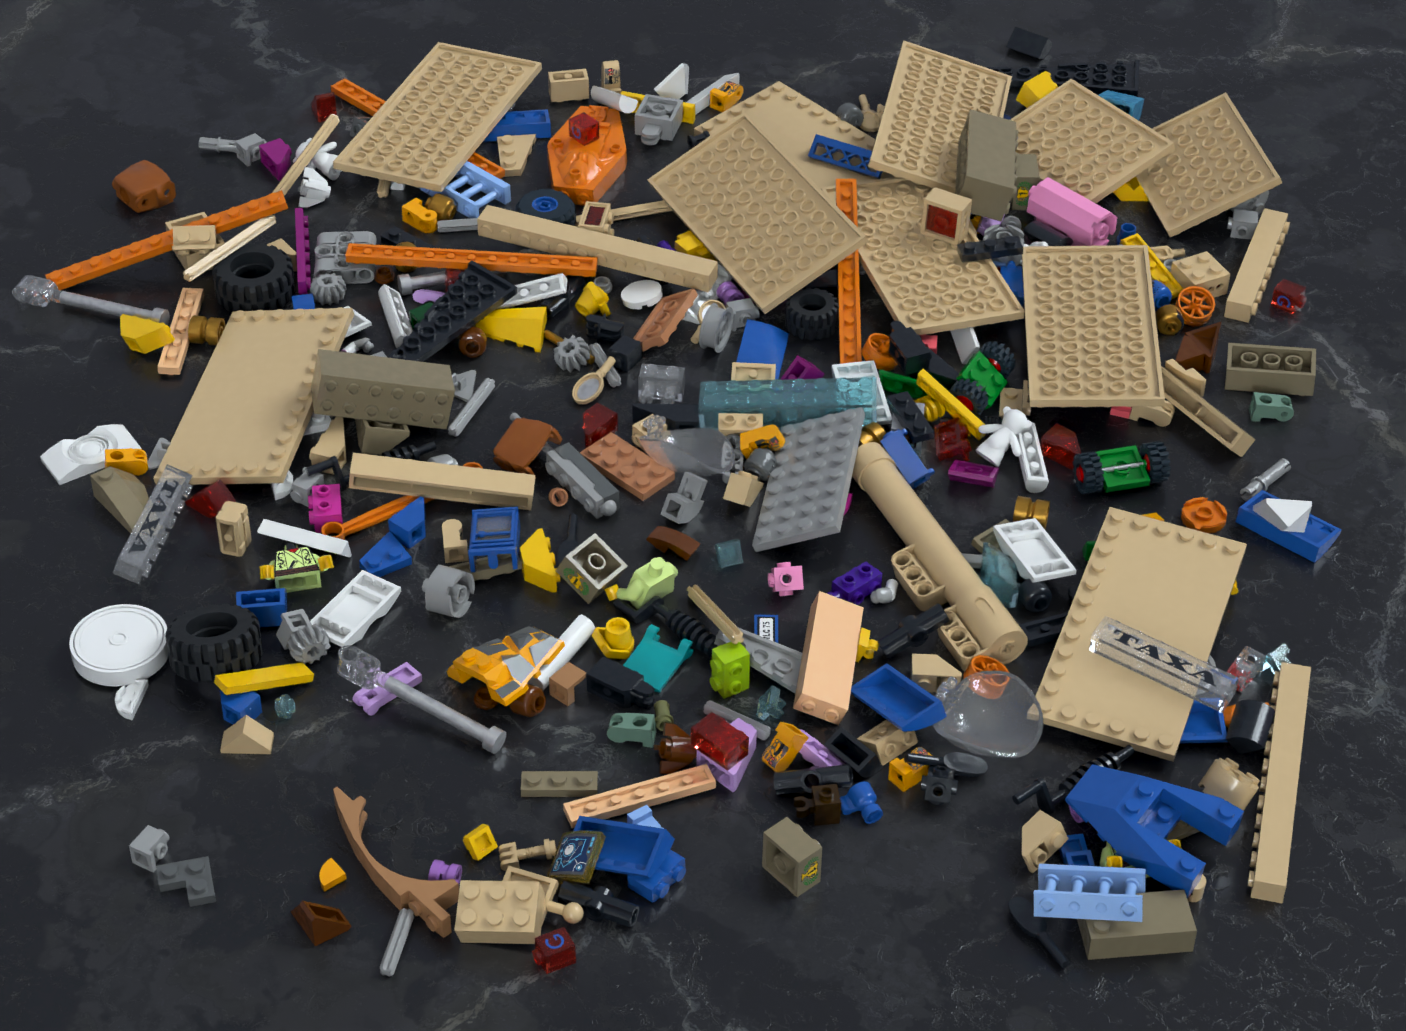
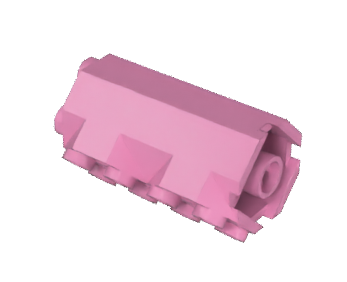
[1027,177,1117,246]

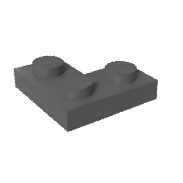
[156,856,216,907]

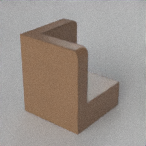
[549,662,586,706]

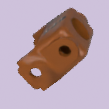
[112,160,176,213]
[493,418,563,479]

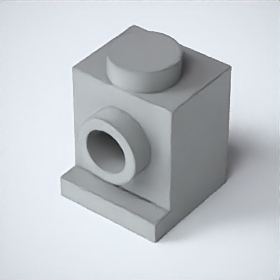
[235,133,267,167]
[726,298,759,331]
[290,467,324,507]
[276,609,312,650]
[129,825,170,872]

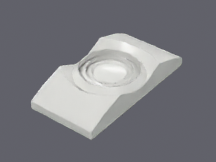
[831,360,892,427]
[40,424,142,485]
[993,518,1076,583]
[310,570,401,648]

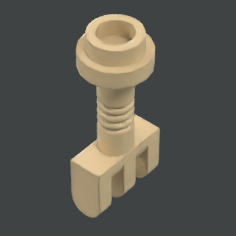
[498,839,557,871]

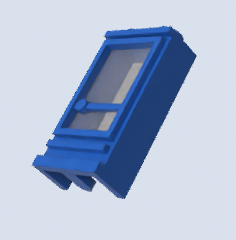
[468,507,520,573]

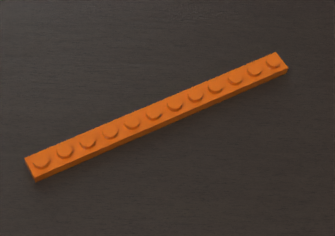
[331,78,505,179]
[836,179,862,364]
[45,190,289,293]
[345,243,598,277]

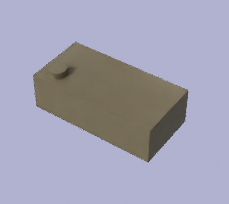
[1225,343,1316,396]
[1077,890,1197,960]

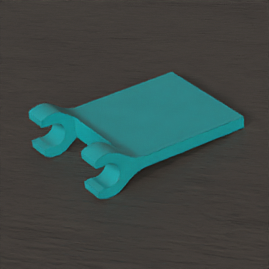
[623,624,693,693]

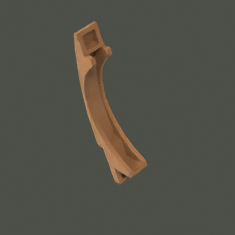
[333,787,459,938]

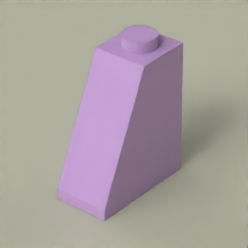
[697,718,757,792]

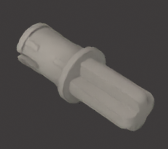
[198,137,237,153]

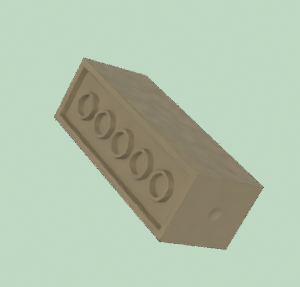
[955,109,1019,221]
[311,349,455,429]

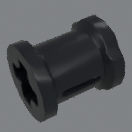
[687,131,710,150]

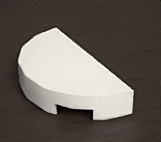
[270,470,293,500]
[115,680,149,720]

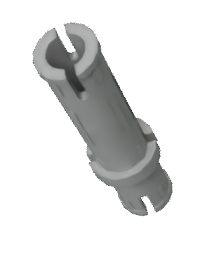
[1240,458,1291,501]

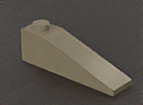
[355,419,410,456]
[90,466,161,544]

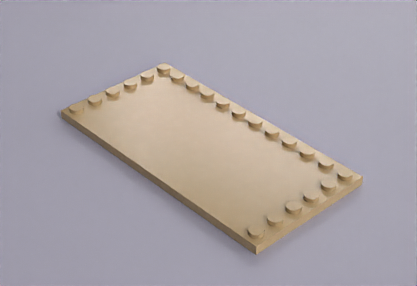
[868,41,1012,194]
[333,42,542,192]
[694,81,895,189]
[647,111,868,314]
[821,177,1025,335]
[1022,245,1165,408]
[153,307,354,485]
[1028,507,1247,761]

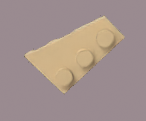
[497,134,536,177]

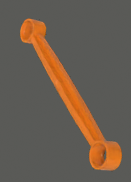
[321,462,483,540]

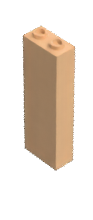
[793,591,864,725]

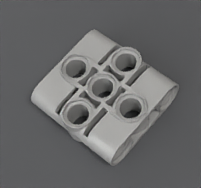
[314,231,377,284]

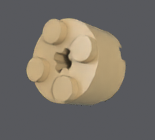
[1198,758,1260,811]

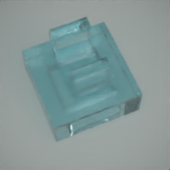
[715,539,743,568]
[1257,643,1291,673]
[756,685,786,720]

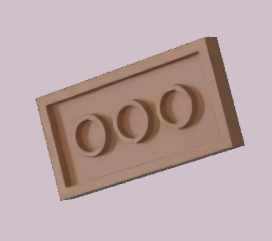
[633,288,698,352]
[580,432,675,501]

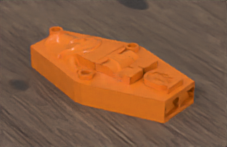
[547,105,627,205]

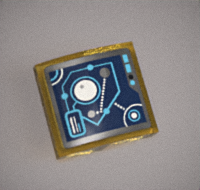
[547,831,606,884]

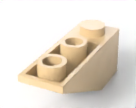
[309,416,347,475]

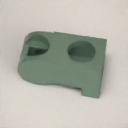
[1249,392,1294,422]
[607,713,657,748]

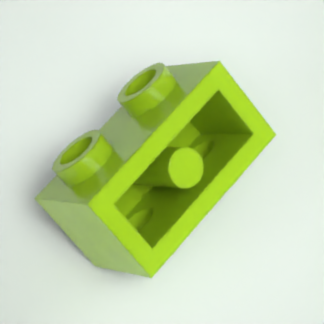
[710,642,750,699]

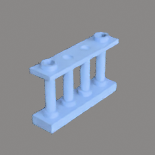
[420,161,511,218]
[1034,864,1146,922]

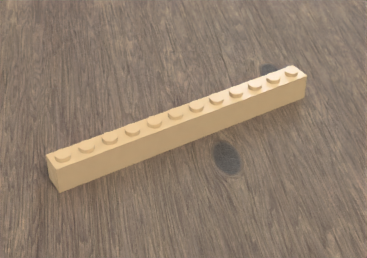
[477,205,718,293]
[1247,662,1311,903]

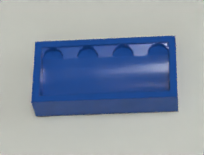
[483,109,551,142]
[736,319,789,386]
[1235,490,1341,563]
[851,663,947,732]
[1180,699,1228,743]
[572,816,675,878]

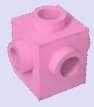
[768,562,804,596]

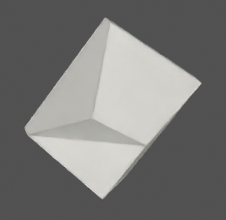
[654,63,689,99]
[1253,498,1312,532]

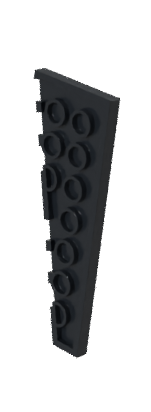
[988,60,1140,97]
[387,261,518,362]

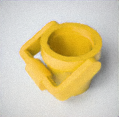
[575,282,611,317]
[592,617,634,659]

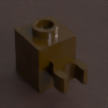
[794,784,841,826]

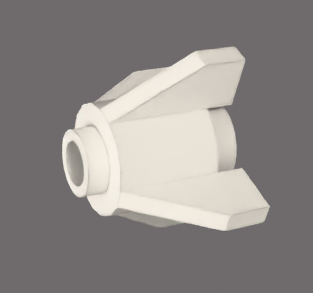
[298,167,331,208]

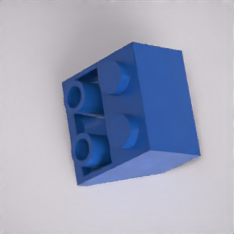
[236,588,287,627]

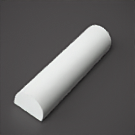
[591,86,638,113]
[378,284,413,348]
[1016,423,1049,493]
[527,614,595,691]

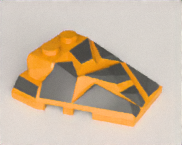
[446,626,565,706]

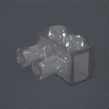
[638,363,685,404]

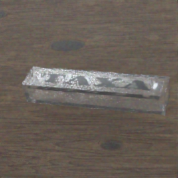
[113,464,193,585]
[1089,616,1239,713]

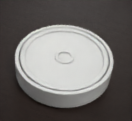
[69,604,168,686]

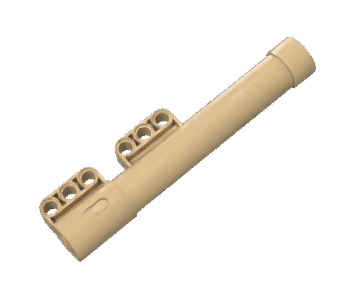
[852,442,1028,671]

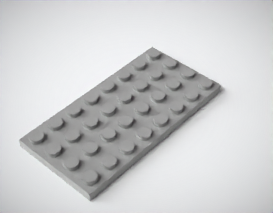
[752,407,865,552]

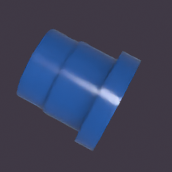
[1116,223,1136,245]

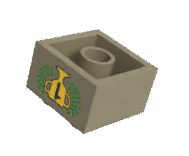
[1009,154,1040,210]
[556,533,628,604]
[762,817,822,897]

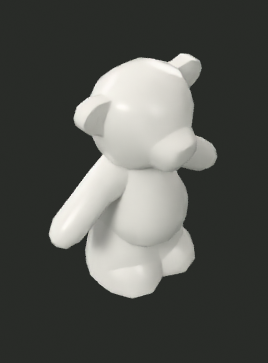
[293,138,342,181]
[975,406,1033,467]

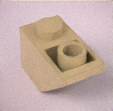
[723,470,764,507]
[911,654,962,693]
[1022,810,1068,873]

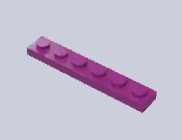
[295,208,311,295]

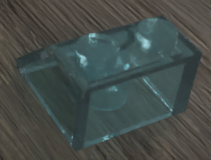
[980,542,1020,608]

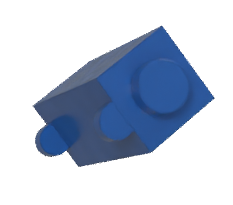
[1000,261,1024,308]
[880,428,935,489]

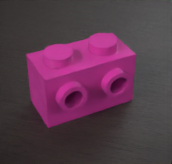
[308,484,343,533]

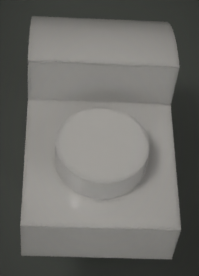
[660,472,707,524]

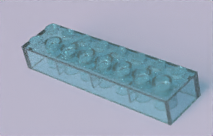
[698,377,877,430]

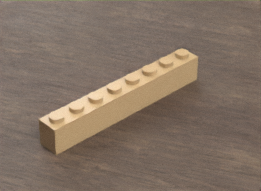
[1224,208,1290,323]
[1161,366,1255,457]
[349,453,535,510]

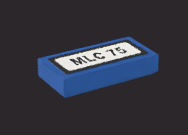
[754,615,778,643]

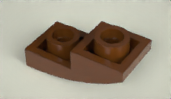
[646,526,700,561]

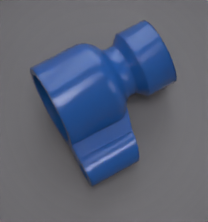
[840,781,883,824]

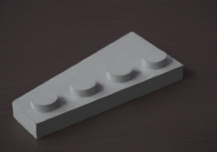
[714,628,802,694]

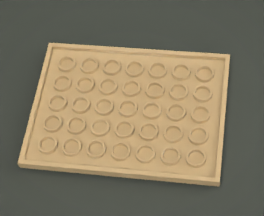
[1011,79,1175,203]
[1136,92,1282,237]

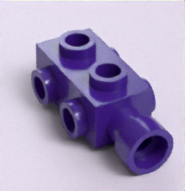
[826,562,882,605]

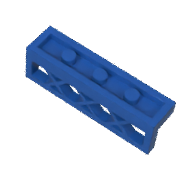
[808,134,883,179]

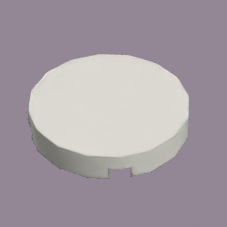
[621,280,663,309]

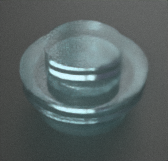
[275,694,295,719]

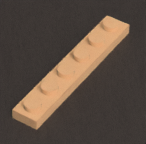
[157,288,204,375]
[563,764,716,828]

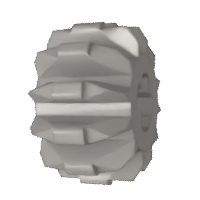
[310,272,346,305]
[553,335,590,372]
[287,624,331,665]

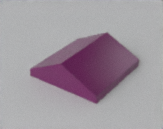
[948,460,999,488]

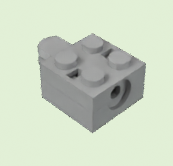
[635,94,683,145]

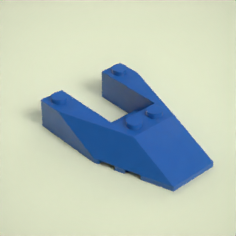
[1065,764,1244,898]

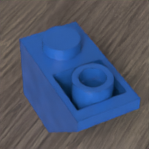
[388,496,426,549]
[220,690,262,724]

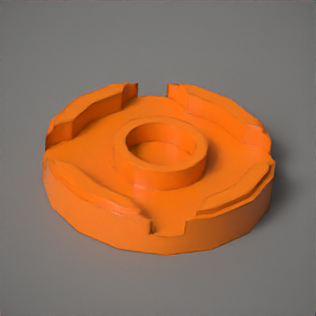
[1181,497,1227,533]

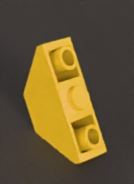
[120,314,175,354]
[519,528,560,593]

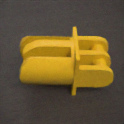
[914,395,945,422]

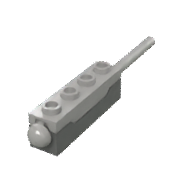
[510,413,620,519]

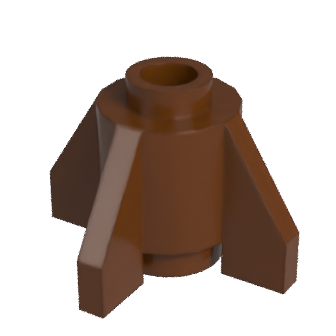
[654,723,698,774]

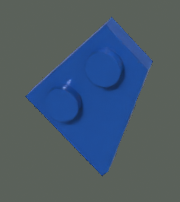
[359,532,412,577]

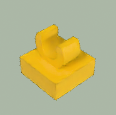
[855,628,879,663]
[463,824,498,861]

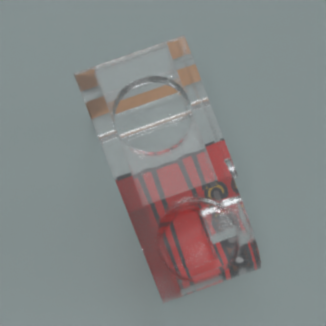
[1223,646,1265,692]

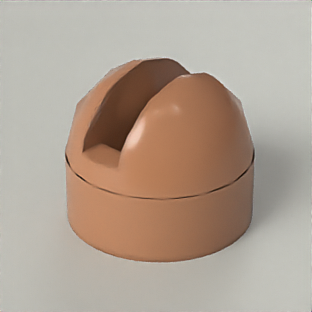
[548,488,568,507]

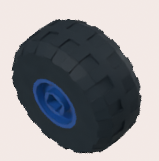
[515,189,576,226]

